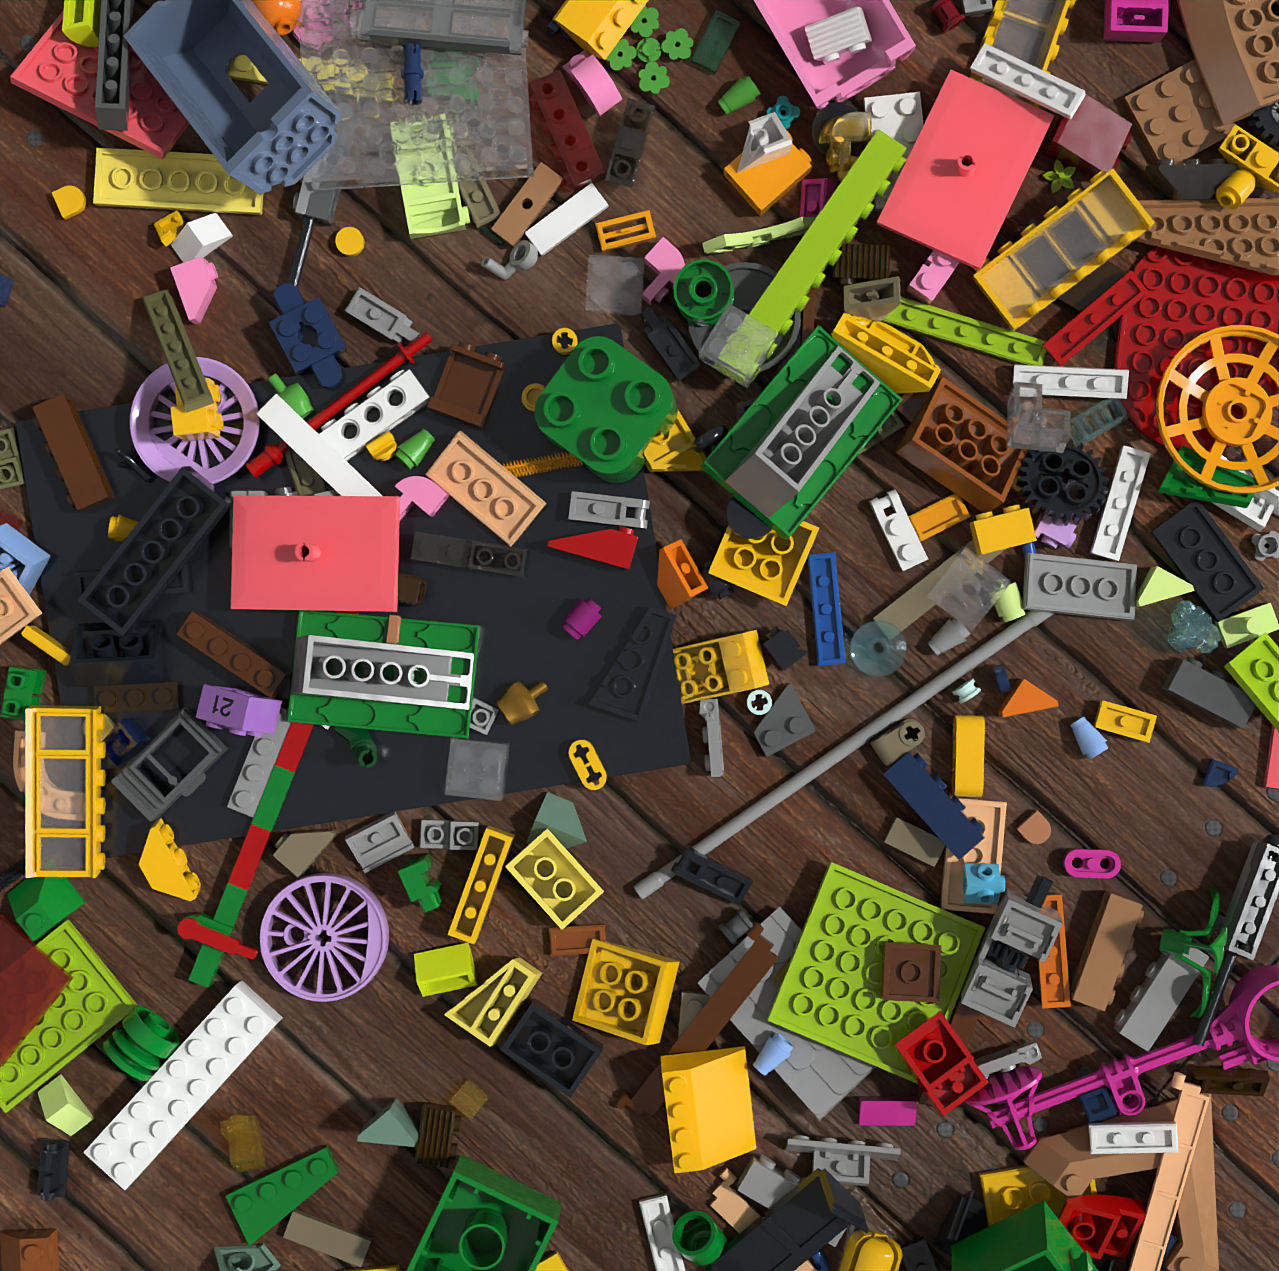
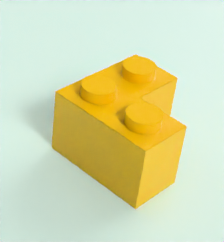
[170,378,224,441]

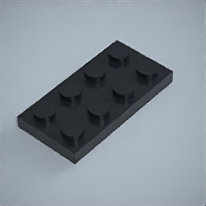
[1150,499,1265,622]

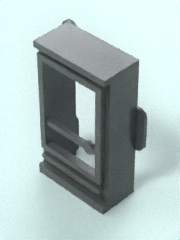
[111,707,228,822]

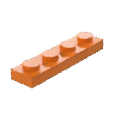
[1037,893,1071,1009]

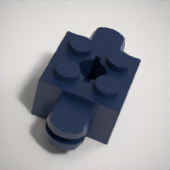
[269,283,347,388]

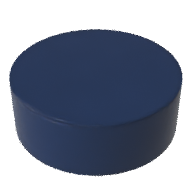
[993,664,1011,693]

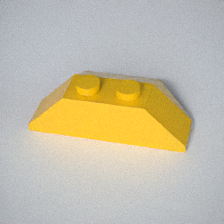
[831,313,941,394]

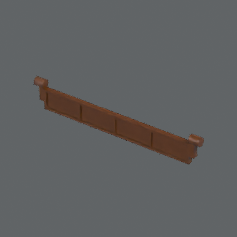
[615,922,779,1117]

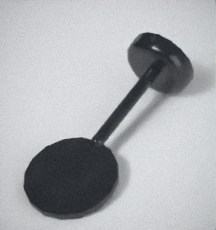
[691,425,772,539]

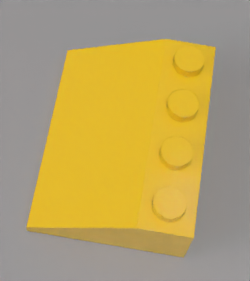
[661,1046,756,1173]

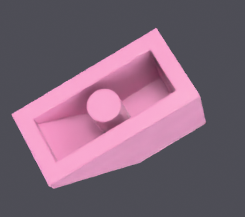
[170,256,218,325]

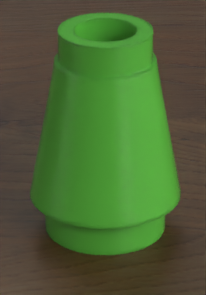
[718,75,761,115]
[394,429,435,470]

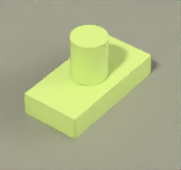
[1215,603,1279,648]

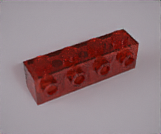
[528,70,606,192]

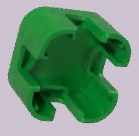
[534,336,678,483]

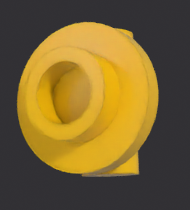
[365,430,398,461]

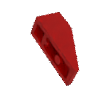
[547,526,638,570]

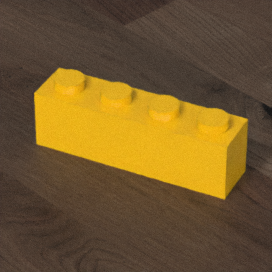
[448,826,515,944]

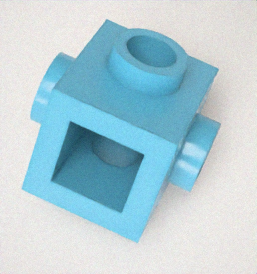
[962,863,1006,905]

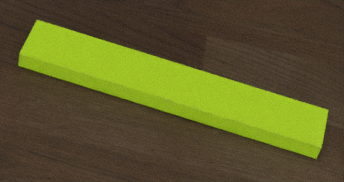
[881,297,1047,365]

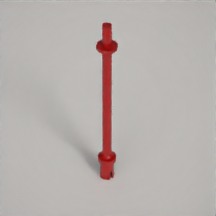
[245,332,433,479]

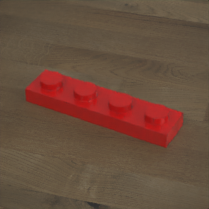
[1042,270,1149,366]

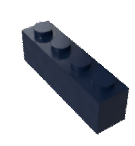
[883,751,985,860]

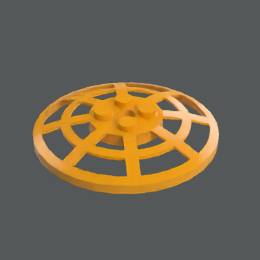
[1156,325,1279,494]

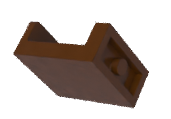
[427,342,506,429]

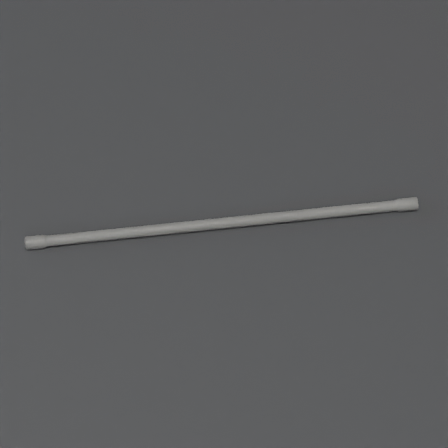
[634,610,1055,900]

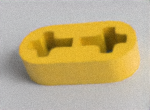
[569,739,607,790]

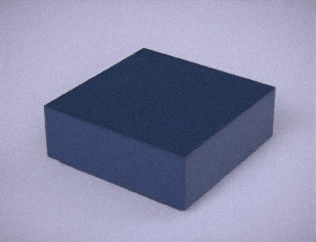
[1079,1086,1117,1123]

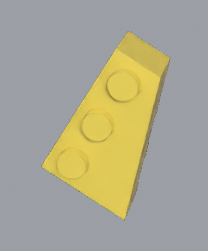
[444,957,542,1047]

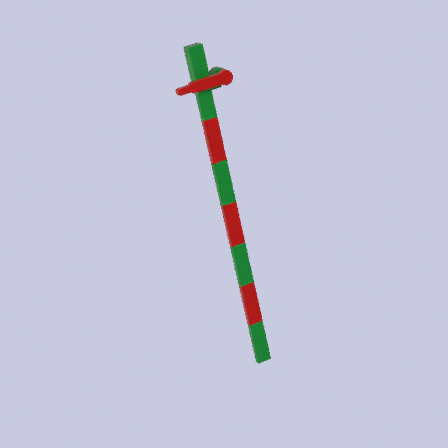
[177,611,360,988]

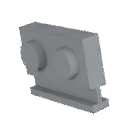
[345,811,414,873]

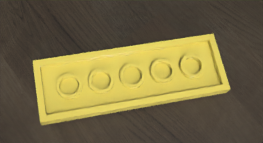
[93,148,263,215]

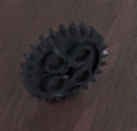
[1016,438,1109,526]

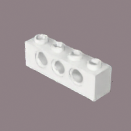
[319,370,430,461]

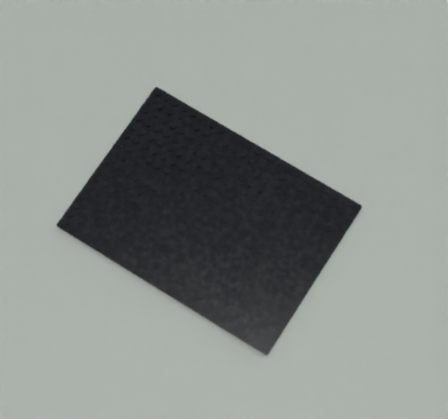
[16,324,691,858]

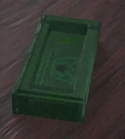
[691,10,741,74]

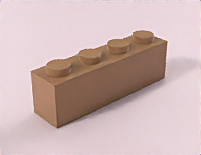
[1070,890,1144,1011]

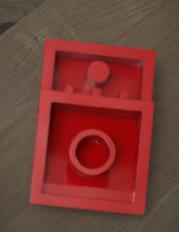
[894,1011,989,1116]
[1058,1195,1146,1260]

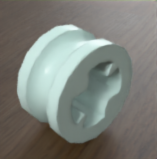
[952,678,981,704]
[747,690,772,715]

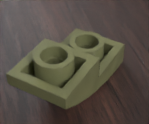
[0,427,25,489]

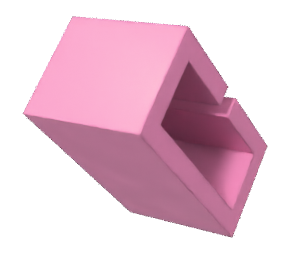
[905,250,959,305]

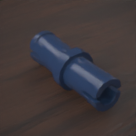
[401,43,424,105]

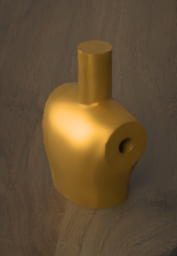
[495,680,549,726]

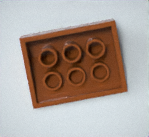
[896,377,1032,513]

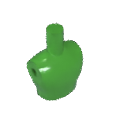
[267,374,314,419]

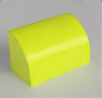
[62,0,101,47]
[414,942,477,997]

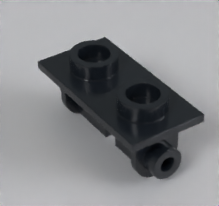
[37,1139,70,1201]

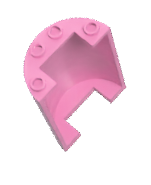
[754,0,916,109]

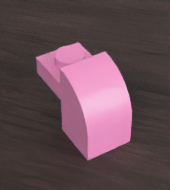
[562,50,622,116]
[642,237,685,305]
[395,476,450,522]

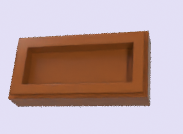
[549,924,606,956]

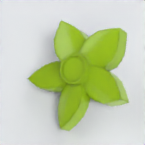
[1042,160,1076,194]

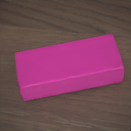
[799,178,836,236]
[859,1097,917,1126]

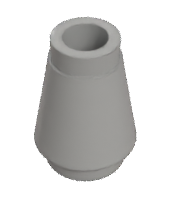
[927,617,971,656]

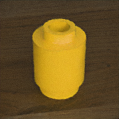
[1216,168,1256,210]

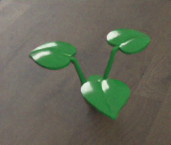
[1159,888,1227,1018]

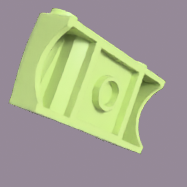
[390,114,470,239]

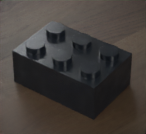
[500,998,603,1098]

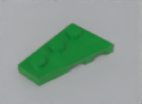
[1158,445,1257,508]

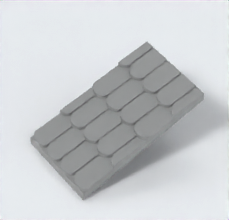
[698,907,876,1121]

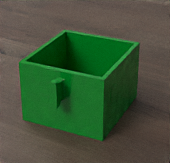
[952,1200,1098,1271]

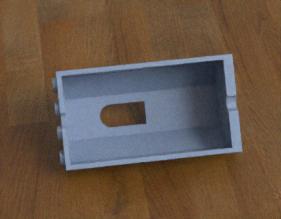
[124,0,342,194]

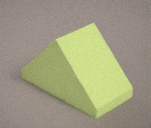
[1135,566,1194,607]
[38,1074,94,1136]

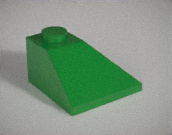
[7,859,86,942]

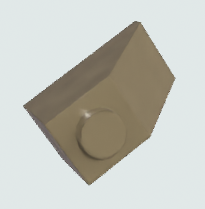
[273,829,339,877]

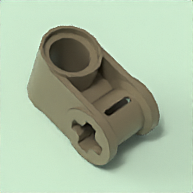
[869,719,925,766]

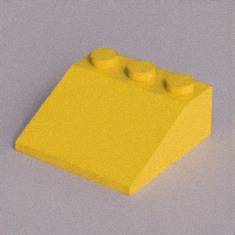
[708,521,819,606]
[572,939,680,1045]

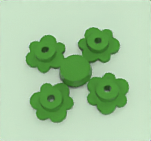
[605,6,693,95]

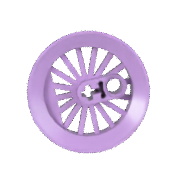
[130,357,260,484]

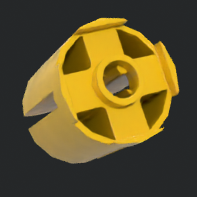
[839,1230,903,1271]

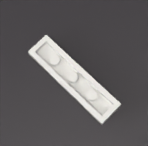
[970,43,1086,120]
[1012,364,1129,399]
[1090,445,1151,561]

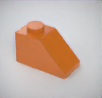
[657,539,708,609]

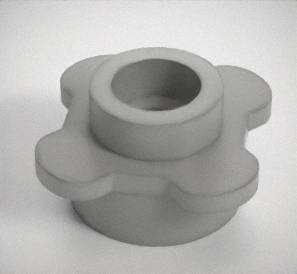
[1251,531,1279,561]

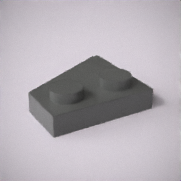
[753,683,816,757]

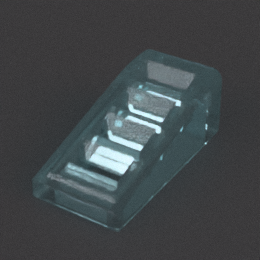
[1064,398,1130,447]

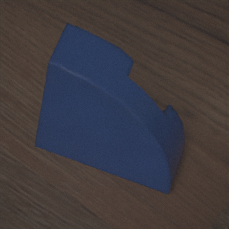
[1201,759,1239,787]

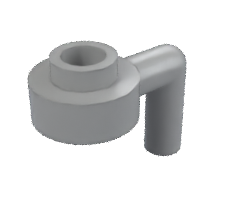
[481,240,538,280]

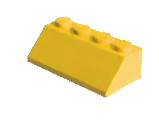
[553,0,649,60]

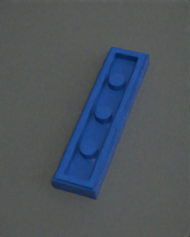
[807,552,846,666]

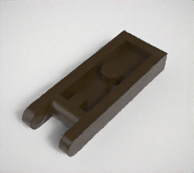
[1188,1067,1270,1096]

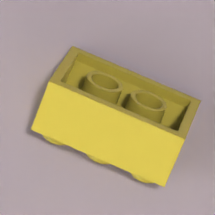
[505,828,604,930]

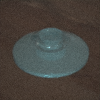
[850,621,907,677]

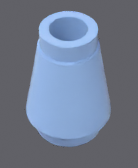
[1070,717,1108,760]
[753,1032,794,1076]

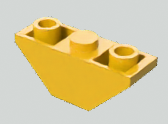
[1218,124,1279,193]
[139,818,201,901]

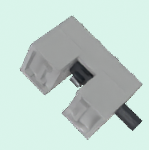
[961,875,1063,1028]

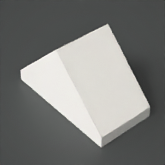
[171,213,233,263]

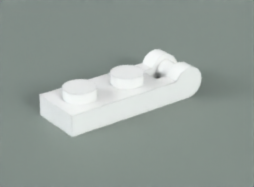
[869,489,928,571]

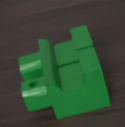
[0,665,47,721]
[398,853,443,913]

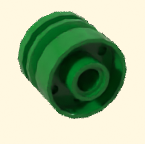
[673,259,734,326]
[103,1005,181,1081]

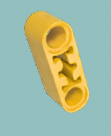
[952,715,985,797]

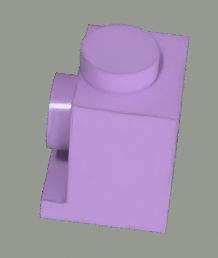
[1034,512,1077,549]

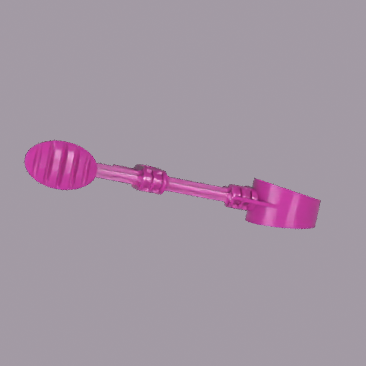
[965,965,1279,1150]

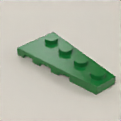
[225,1145,339,1246]

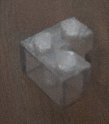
[1007,381,1070,453]

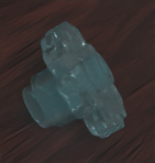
[1167,600,1221,653]

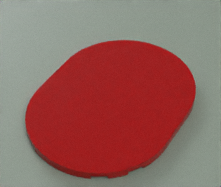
[1113,246,1279,453]

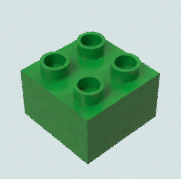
[406,1154,562,1271]

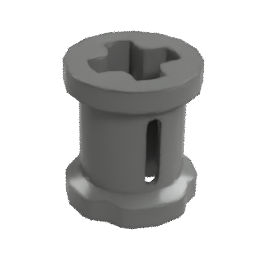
[718,908,754,945]

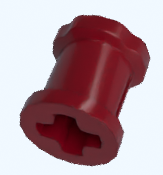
[929,0,966,33]

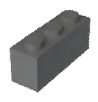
[1161,657,1256,729]

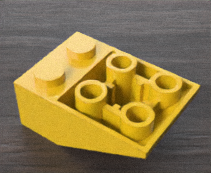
[673,630,769,704]

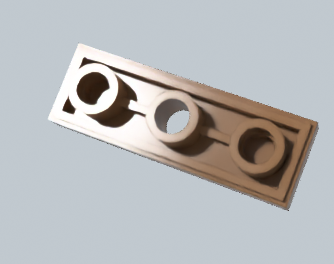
[491,162,564,247]

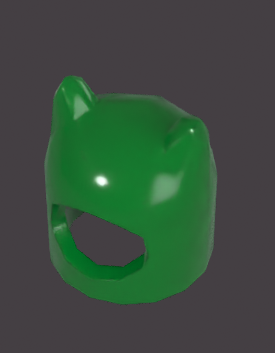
[672,1211,727,1266]

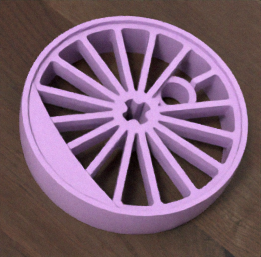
[260,872,389,1002]

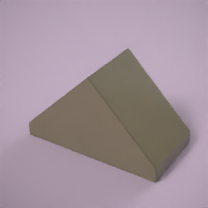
[844,276,901,322]

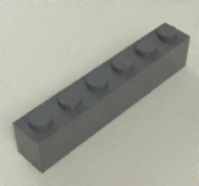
[95,0,135,131]

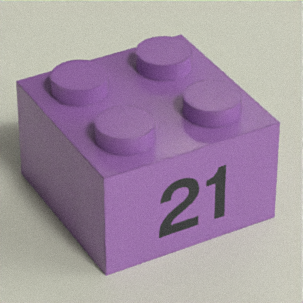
[196,684,282,737]

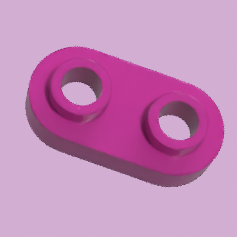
[1062,848,1121,878]

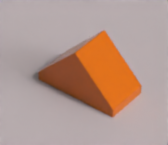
[998,678,1059,717]

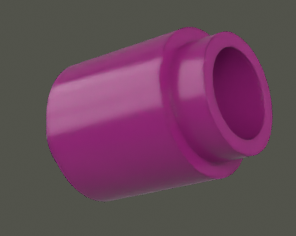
[561,598,602,640]

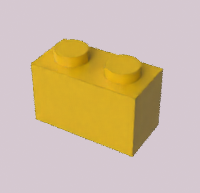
[969,505,1037,556]

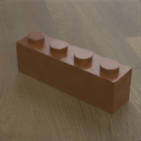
[33,393,116,512]
[176,611,291,698]

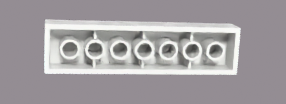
[83,980,283,1190]

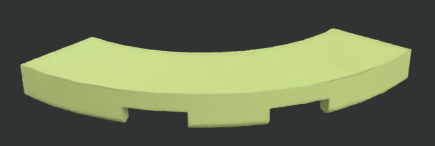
[702,217,817,253]

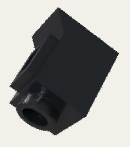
[762,626,809,671]

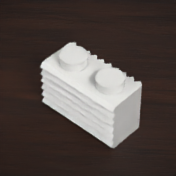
[805,6,872,64]

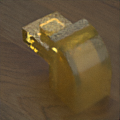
[819,112,872,172]
[220,1115,266,1173]

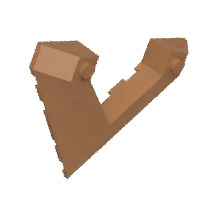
[1023,1093,1219,1271]

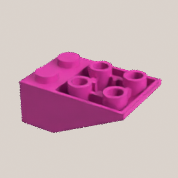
[1103,0,1169,42]

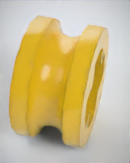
[552,328,578,355]

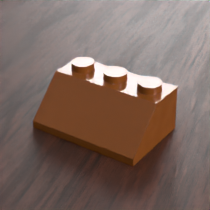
[0,1228,59,1271]

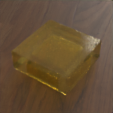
[449,1079,489,1120]

